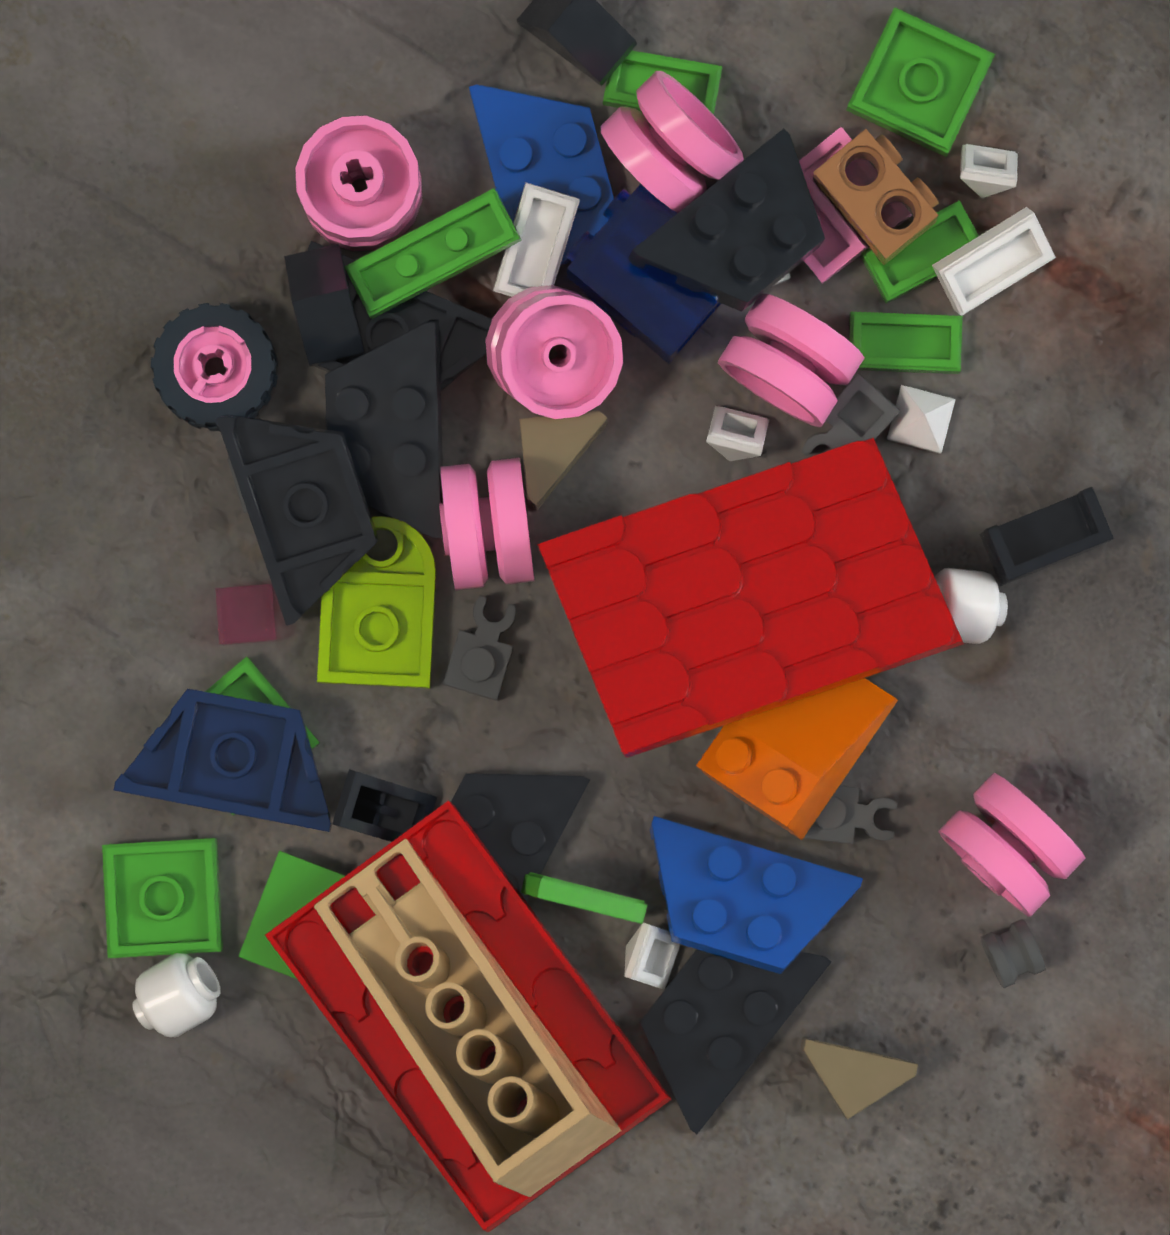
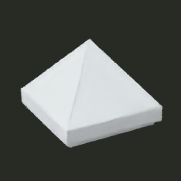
[960,144,1018,198]
[887,385,956,454]
[706,406,769,461]
[624,923,680,989]

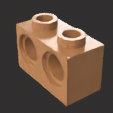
[813,129,939,265]

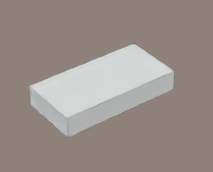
[493,182,580,297]
[932,207,1056,316]

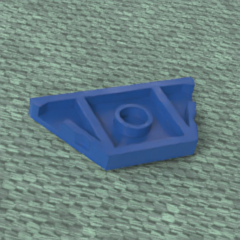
[469,85,618,266]
[650,816,863,974]

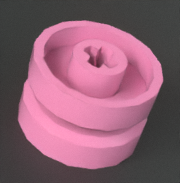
[601,71,744,213]
[295,116,422,252]
[485,285,623,419]
[718,294,865,427]
[439,458,535,591]
[938,773,1085,917]

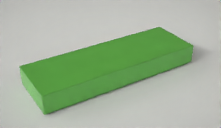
[345,188,522,318]

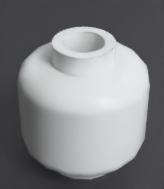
[935,568,1008,644]
[132,953,220,1037]

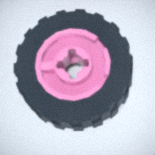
[151,303,278,431]

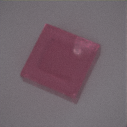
[215,584,277,646]

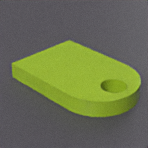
[317,516,436,689]

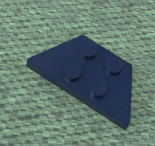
[114,688,332,832]

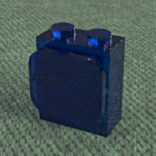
[566,184,722,364]

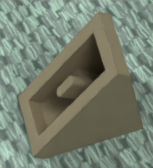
[519,411,608,511]
[800,1037,918,1120]

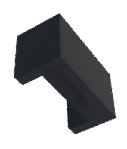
[980,487,1114,586]

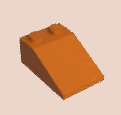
[696,678,898,840]

